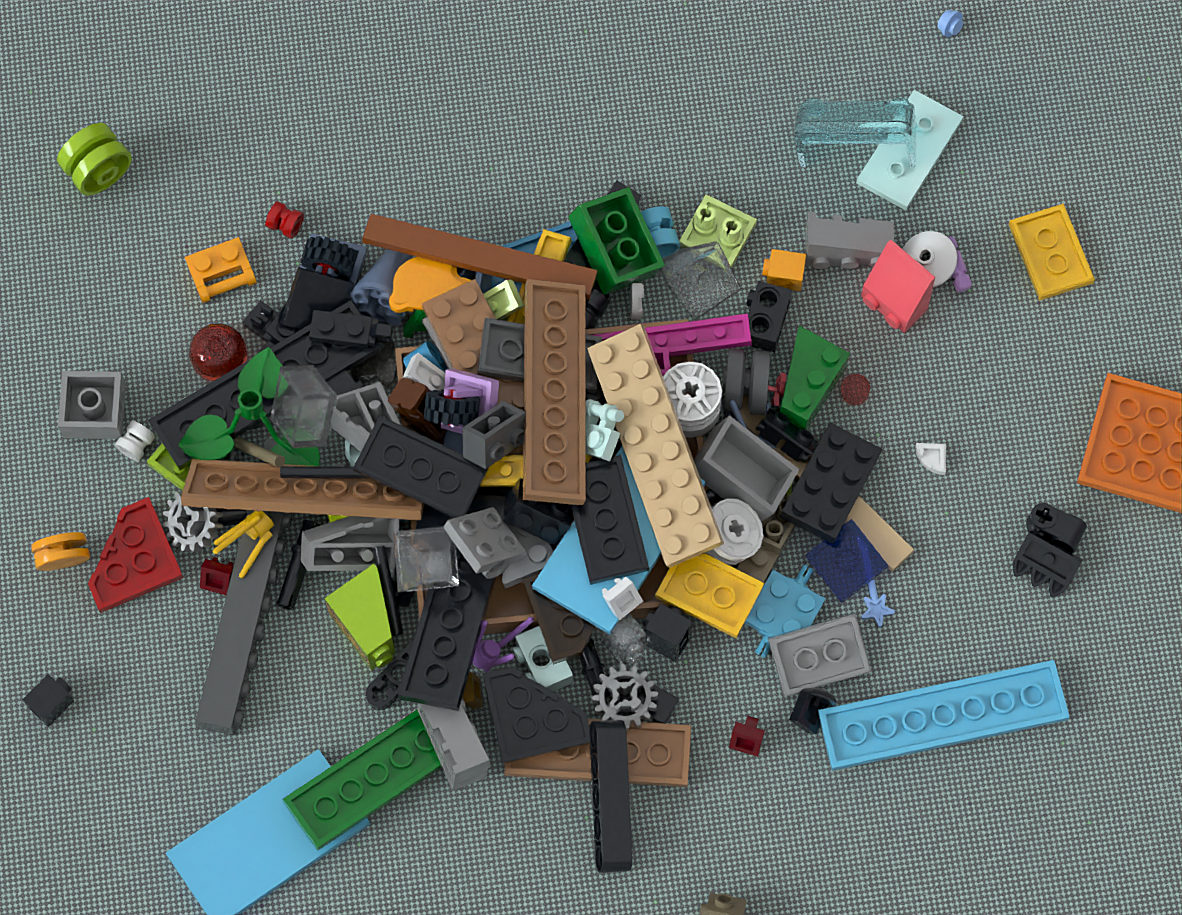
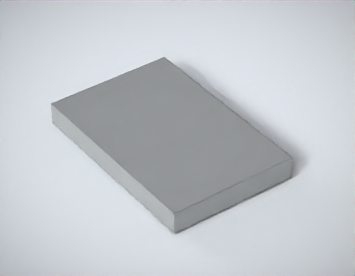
[767,613,872,697]

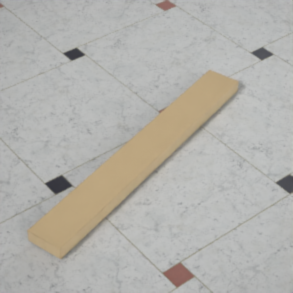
[733,396,914,572]

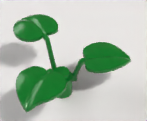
[178,347,320,466]

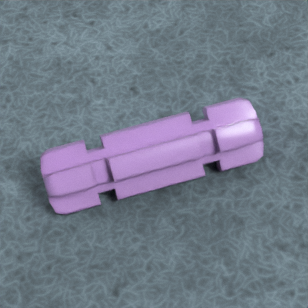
[948,237,972,292]

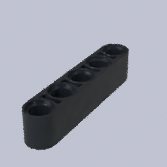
[589,720,632,873]

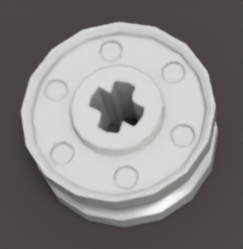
[705,499,763,566]

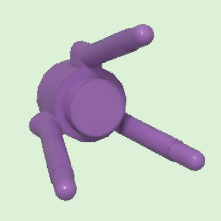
[472,617,534,672]

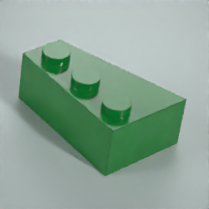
[780,325,850,430]

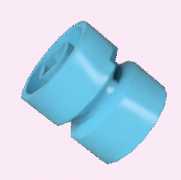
[641,206,681,258]

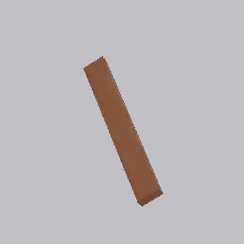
[362,214,597,300]

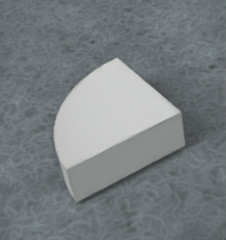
[629,283,644,320]
[915,443,946,475]

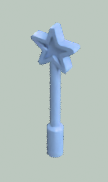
[856,536,895,628]

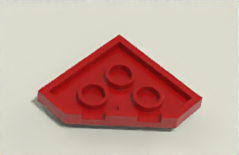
[88,497,184,613]

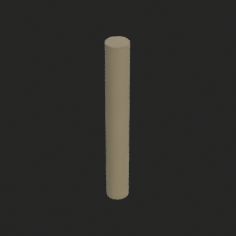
[233,436,285,467]

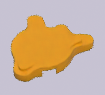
[389,257,471,313]

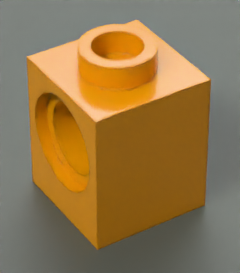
[762,249,806,291]

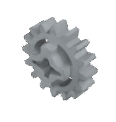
[162,491,223,552]
[592,664,658,731]

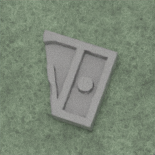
[502,524,553,589]

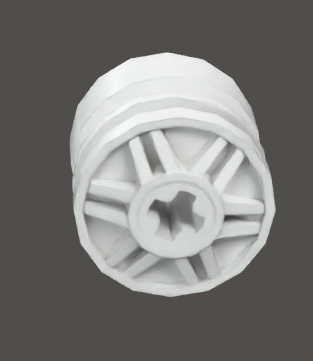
[663,361,722,438]

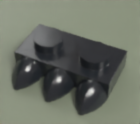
[1013,531,1083,597]

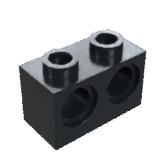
[746,281,792,353]

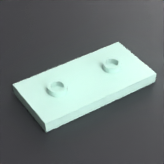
[856,90,964,210]

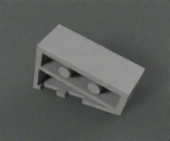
[805,211,894,269]
[324,382,401,452]
[301,516,399,571]
[417,698,490,791]

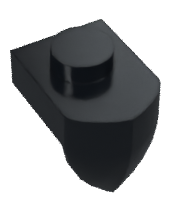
[789,688,837,734]

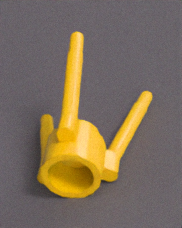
[213,511,274,578]

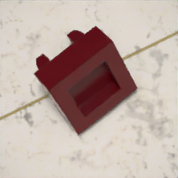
[199,557,233,596]
[729,716,765,757]

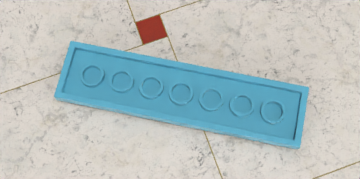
[818,660,1070,771]

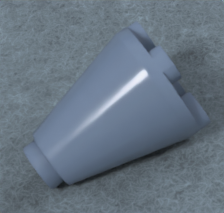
[351,249,412,326]

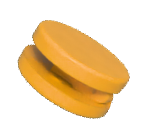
[31,532,90,571]

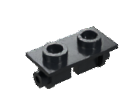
[755,408,817,463]

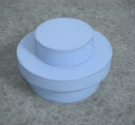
[937,10,963,38]

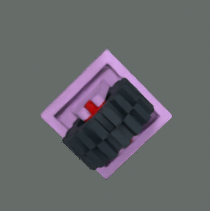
[424,369,499,434]

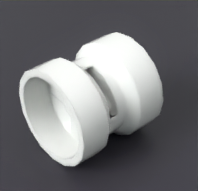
[115,421,156,462]

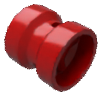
[265,201,304,239]

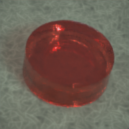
[840,374,870,405]

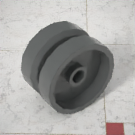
[722,348,770,416]

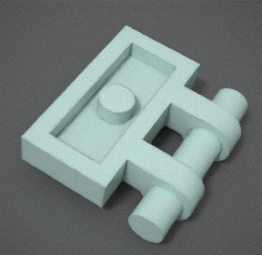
[585,399,624,461]

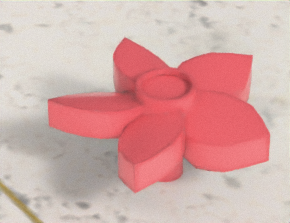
[768,372,786,406]

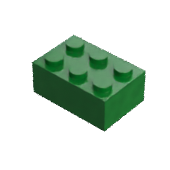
[568,187,665,295]

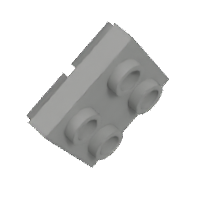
[443,507,527,579]

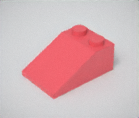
[861,240,935,333]

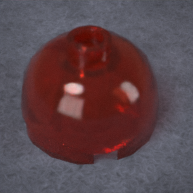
[189,323,248,381]

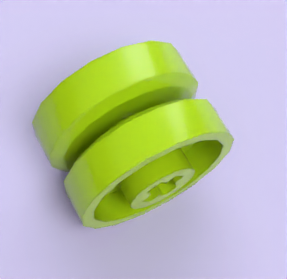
[57,122,132,196]

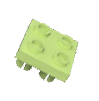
[679,195,757,271]

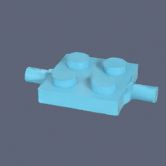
[744,565,825,658]

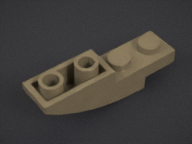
[737,494,796,585]

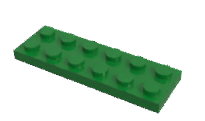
[283,710,442,851]

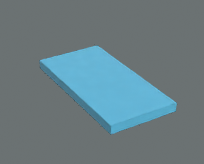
[532,446,706,634]
[166,749,370,915]

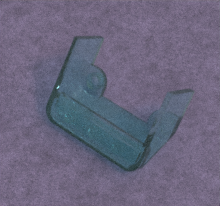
[794,98,917,167]

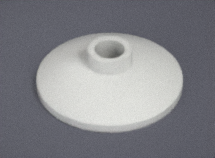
[903,231,958,287]

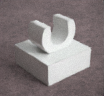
[602,577,643,620]

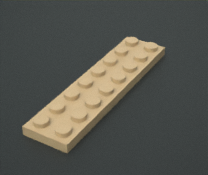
[587,324,724,568]

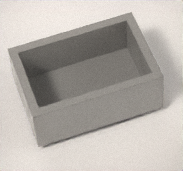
[694,415,800,522]

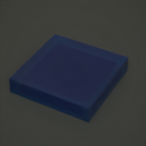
[805,519,889,603]

